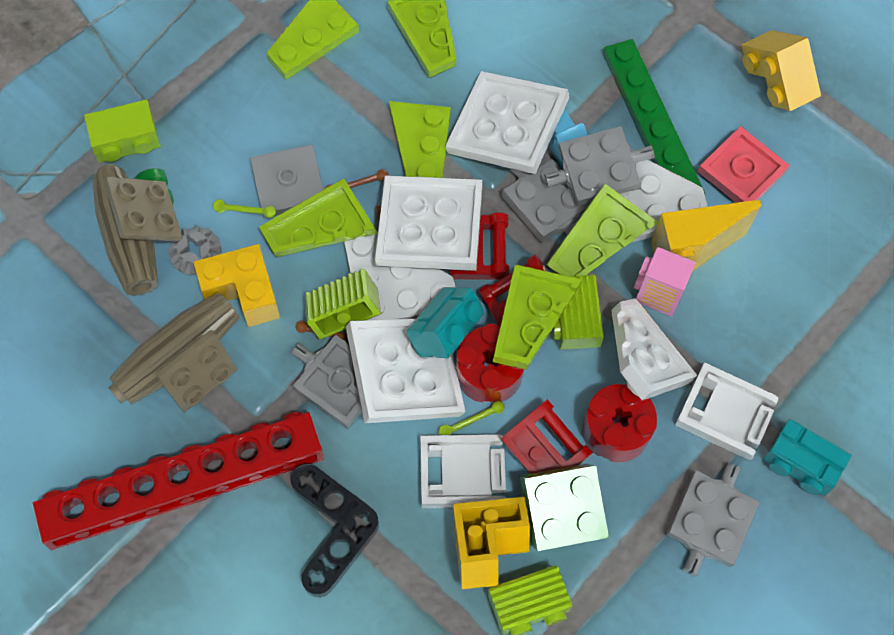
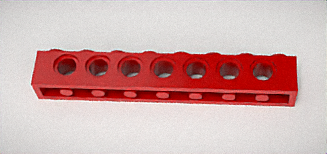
[32,412,325,551]

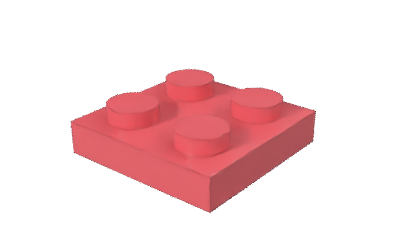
[698,126,790,203]

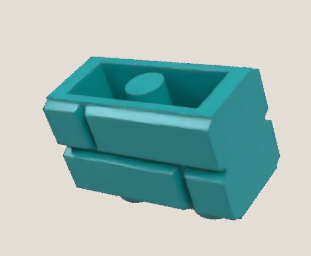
[406,287,484,359]
[764,418,852,496]

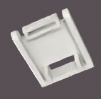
[675,362,779,460]
[421,435,506,508]

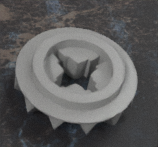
[168,224,222,275]

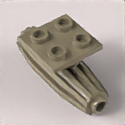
[92,164,183,296]
[108,292,240,413]

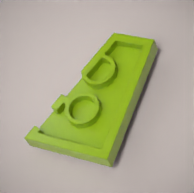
[266,0,359,80]
[387,0,457,78]
[389,101,451,178]
[259,178,377,257]
[546,184,658,277]
[493,264,582,370]

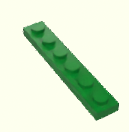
[603,39,705,194]

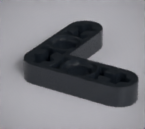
[291,464,379,598]

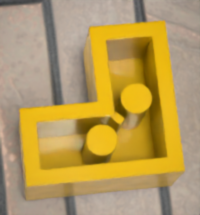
[741,30,821,111]
[194,244,280,327]
[453,497,530,589]

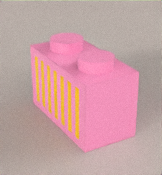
[634,247,696,317]

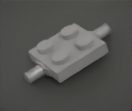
[544,126,655,206]
[501,159,590,243]
[291,335,362,430]
[666,463,759,576]

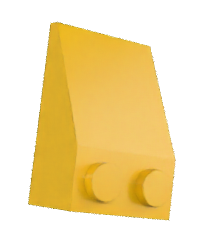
[651,199,761,271]

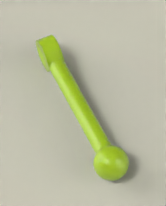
[213,199,276,218]
[439,401,505,436]

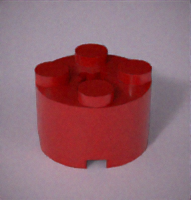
[456,324,524,403]
[582,384,657,463]

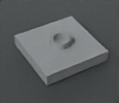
[250,144,323,218]

